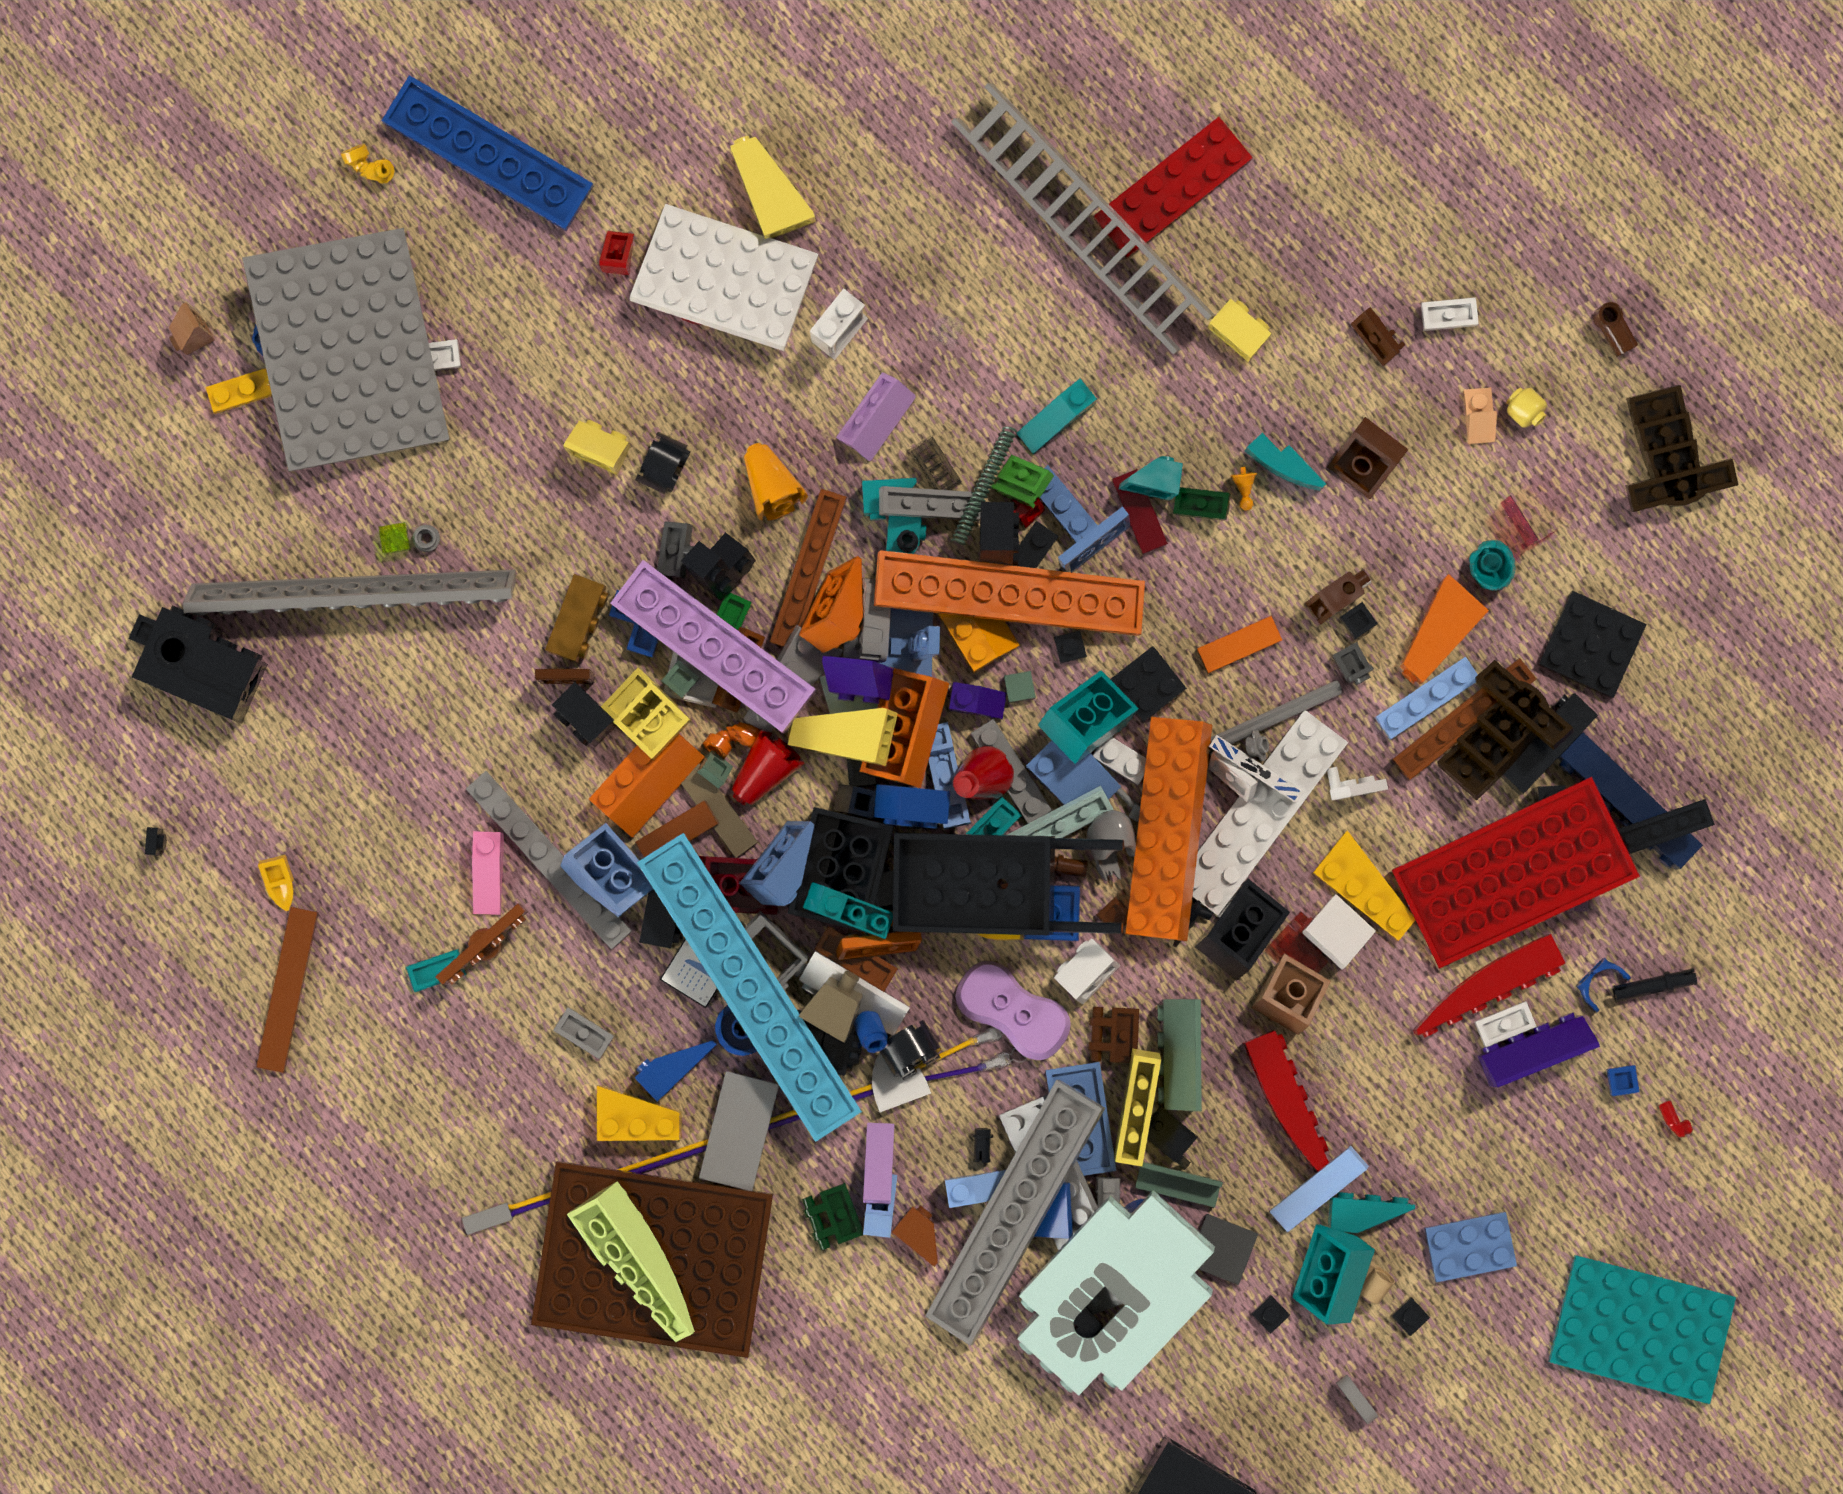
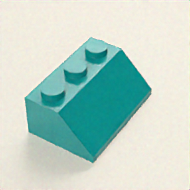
[1292,1224,1375,1325]

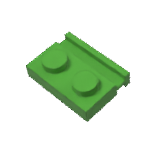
[991,455,1054,508]

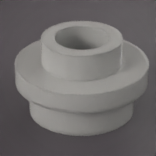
[413,525,440,552]

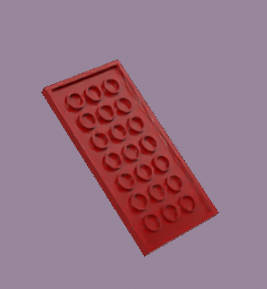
[1392,776,1640,969]

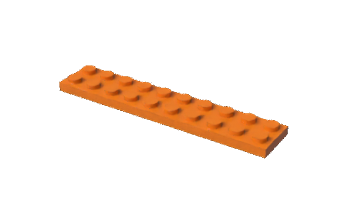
[874,550,1145,636]

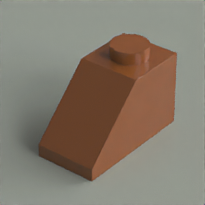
[892,1205,938,1267]

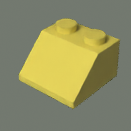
[563,420,631,475]

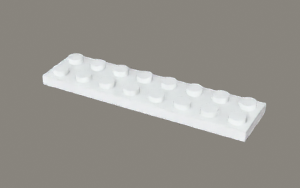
[1193,710,1348,916]

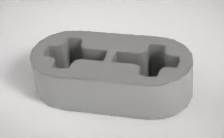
[1336,1375,1379,1425]

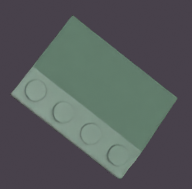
[1157,999,1202,1111]

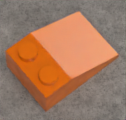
[799,556,863,653]

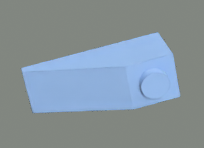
[945,1169,1007,1208]

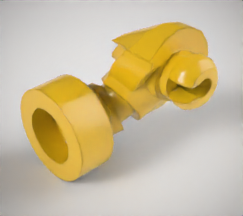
[340,143,395,184]

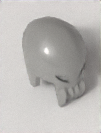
[1087,810,1136,881]

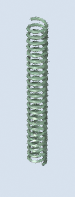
[950,426,1018,545]

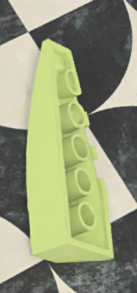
[567,1181,694,1342]

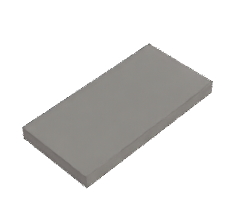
[699,1071,779,1191]

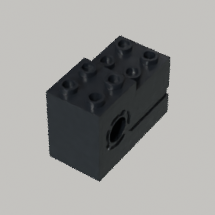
[132,605,268,724]
[1130,1435,1260,1494]

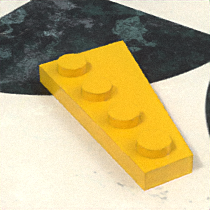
[1313,830,1415,941]

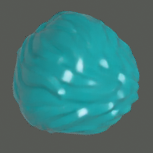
[1469,540,1516,591]

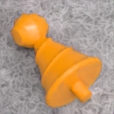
[1230,467,1257,511]

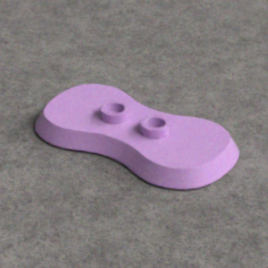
[955,961,1071,1060]

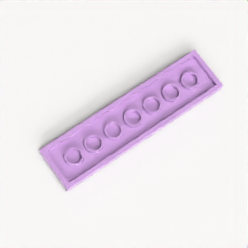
[610,560,816,734]

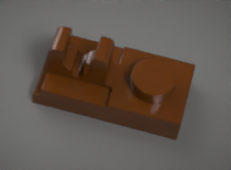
[1351,307,1405,366]

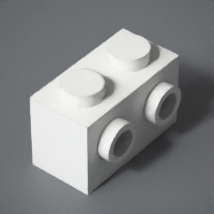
[1054,938,1121,1004]

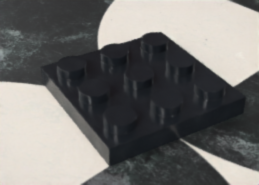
[1538,590,1647,699]

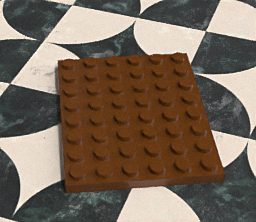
[531,1161,773,1358]

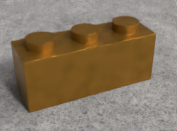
[545,574,609,663]

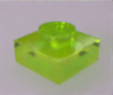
[378,522,411,554]

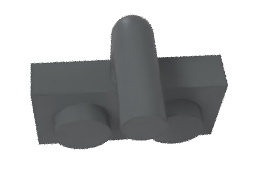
[657,521,694,579]

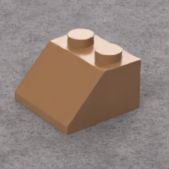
[1251,954,1331,1035]

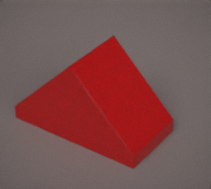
[599,231,634,275]

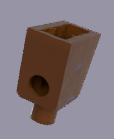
[1305,570,1371,625]

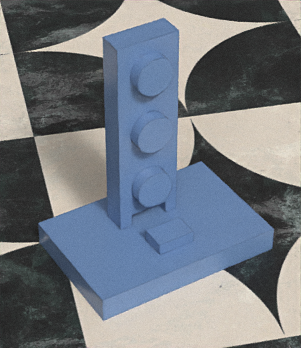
[1039,465,1130,572]
[880,608,940,677]

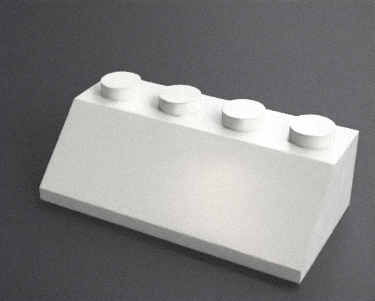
[799,951,910,1036]

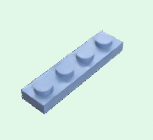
[1375,657,1478,740]

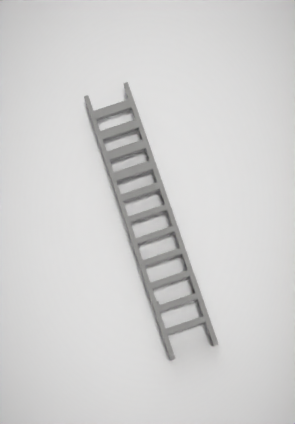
[951,83,1215,354]

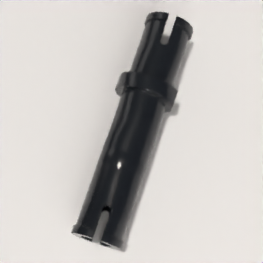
[1612,968,1697,1003]

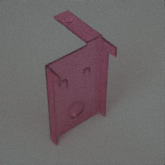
[1500,495,1557,549]

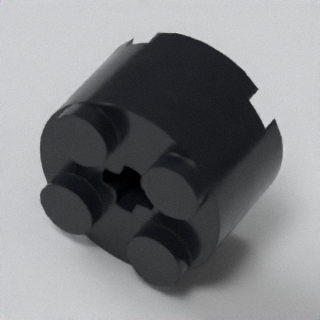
[635,432,691,494]
[879,1020,941,1080]

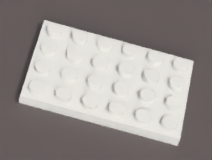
[630,204,818,351]

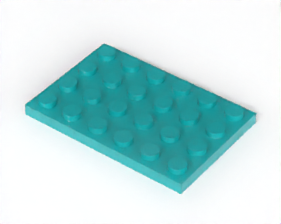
[1548,1255,1736,1404]

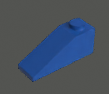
[635,1040,718,1102]

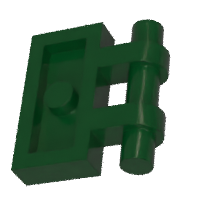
[802,1183,863,1251]

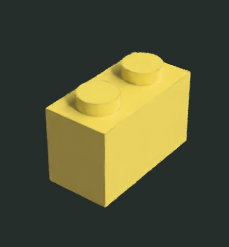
[1208,298,1272,362]

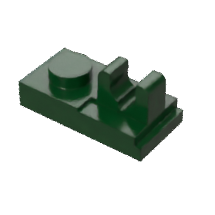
[1173,487,1231,521]

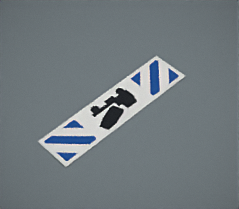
[1209,735,1303,803]

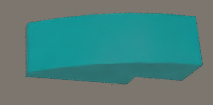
[1245,432,1326,491]

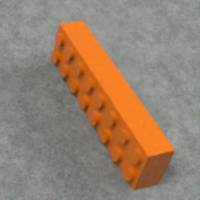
[1125,717,1212,941]

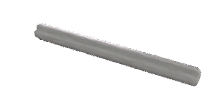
[1209,681,1342,754]

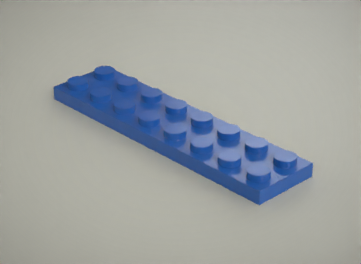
[381,75,594,231]

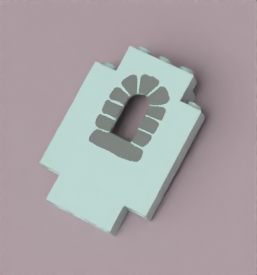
[1017,1190,1215,1396]

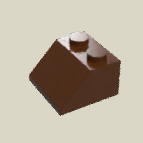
[1327,417,1408,499]

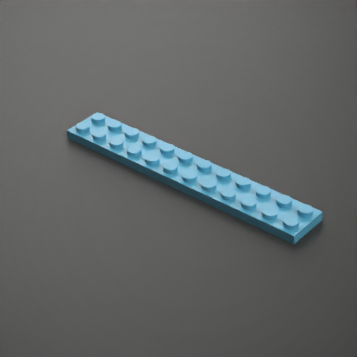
[637,833,862,1142]

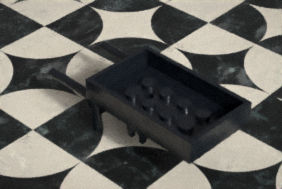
[893,833,1124,936]

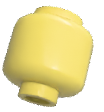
[1506,388,1547,428]

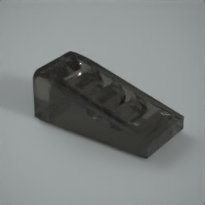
[908,436,962,490]

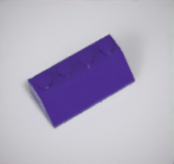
[1478,1012,1600,1088]

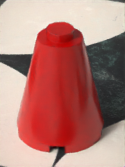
[732,729,804,806]
[953,746,1014,800]

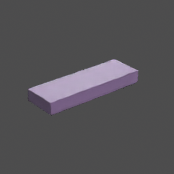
[863,1123,894,1204]

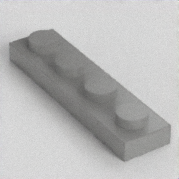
[879,486,984,521]
[970,719,1052,824]

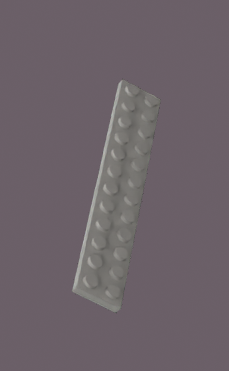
[183,569,516,616]

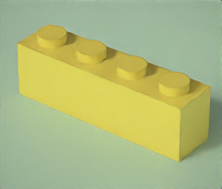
[1114,1049,1161,1166]

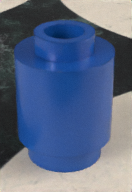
[853,1011,888,1053]

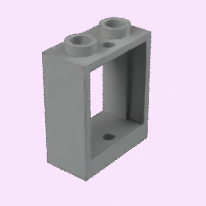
[744,911,808,991]

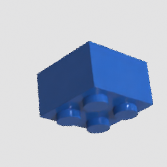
[874,785,951,829]

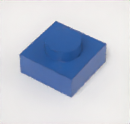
[1606,1065,1640,1096]

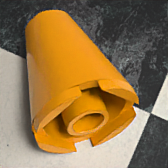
[744,443,808,521]

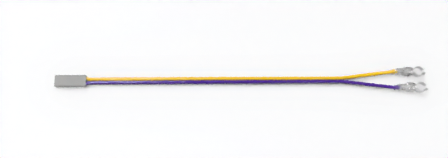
[462,1026,1027,1235]

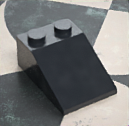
[1195,878,1290,981]

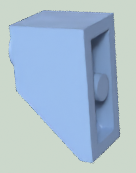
[863,1174,897,1238]

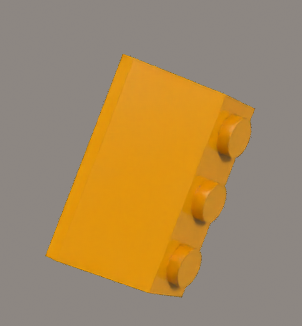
[936,613,1020,674]

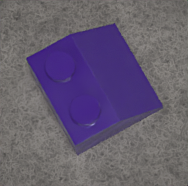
[822,656,894,704]

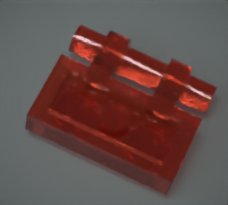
[1269,911,1328,973]

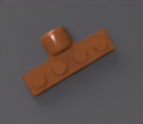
[435,903,528,985]

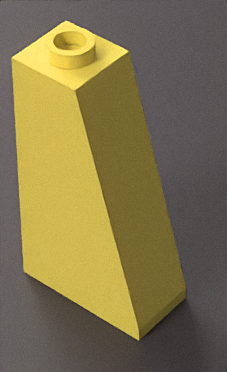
[730,136,816,239]
[788,708,898,766]

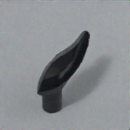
[1173,900,1213,947]

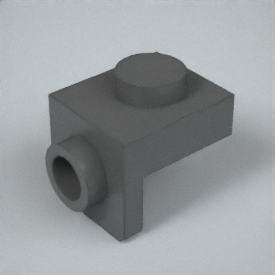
[1332,642,1374,685]

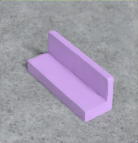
[836,372,916,461]

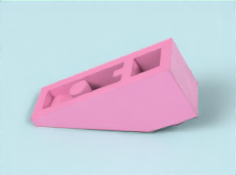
[472,831,504,915]

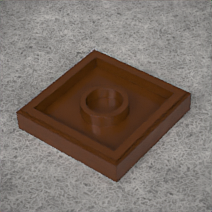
[535,669,595,684]

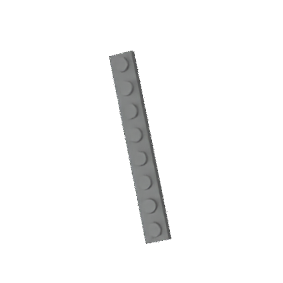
[466,771,632,950]

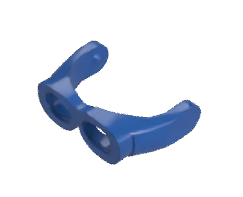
[1576,958,1631,1013]

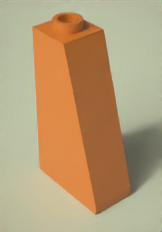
[1400,574,1489,684]

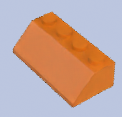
[860,667,950,788]
[589,734,705,838]

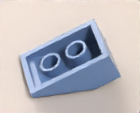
[1025,740,1121,805]
[739,821,814,906]
[560,823,653,917]

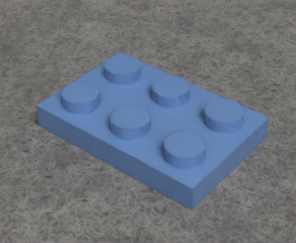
[1424,1212,1517,1282]

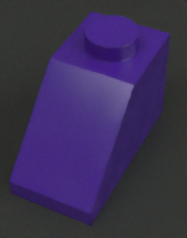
[949,682,1007,719]

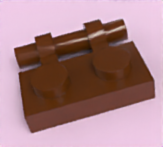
[1088,1006,1140,1063]

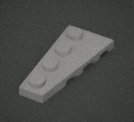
[744,625,844,732]

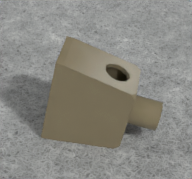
[799,971,863,1042]

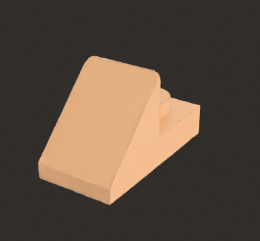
[1463,387,1497,444]

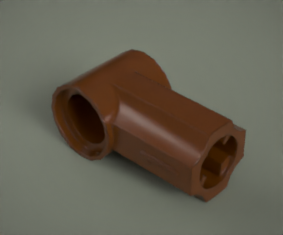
[1593,302,1638,357]

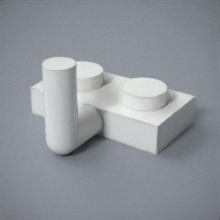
[1327,767,1388,800]

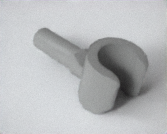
[1116,788,1141,822]

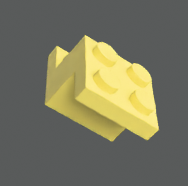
[601,668,691,760]

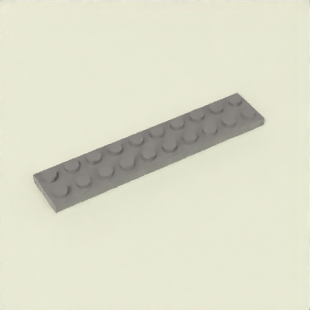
[925,1080,1105,1346]

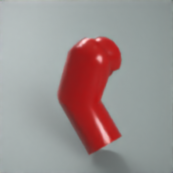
[1659,1101,1693,1138]

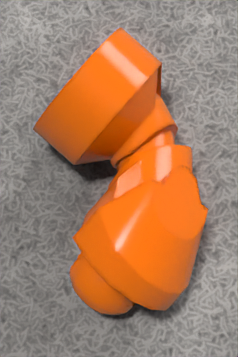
[703,722,760,759]

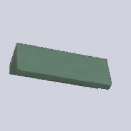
[1135,1161,1223,1208]

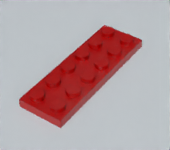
[1093,117,1253,259]

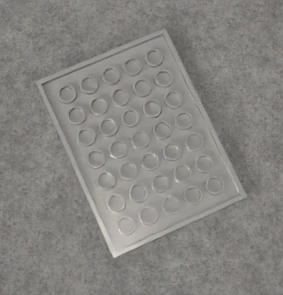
[242,228,450,472]

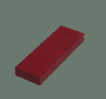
[1112,469,1168,555]

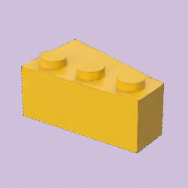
[597,1085,682,1141]

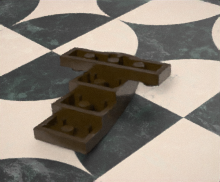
[1625,385,1739,512]
[1437,660,1574,801]

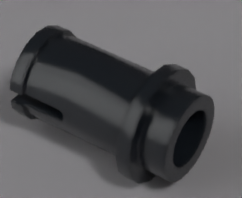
[897,530,919,552]
[972,1128,993,1163]

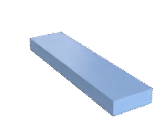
[1270,1145,1369,1232]

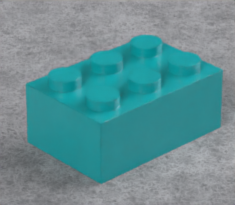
[1038,670,1139,764]

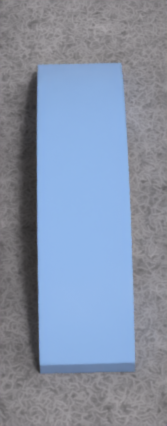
[929,722,971,830]

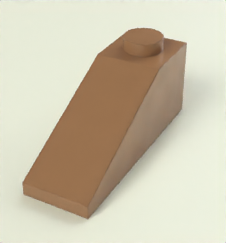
[169,302,215,355]

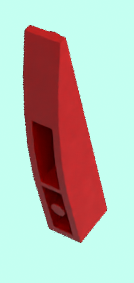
[1413,934,1566,1038]
[1243,1030,1329,1172]

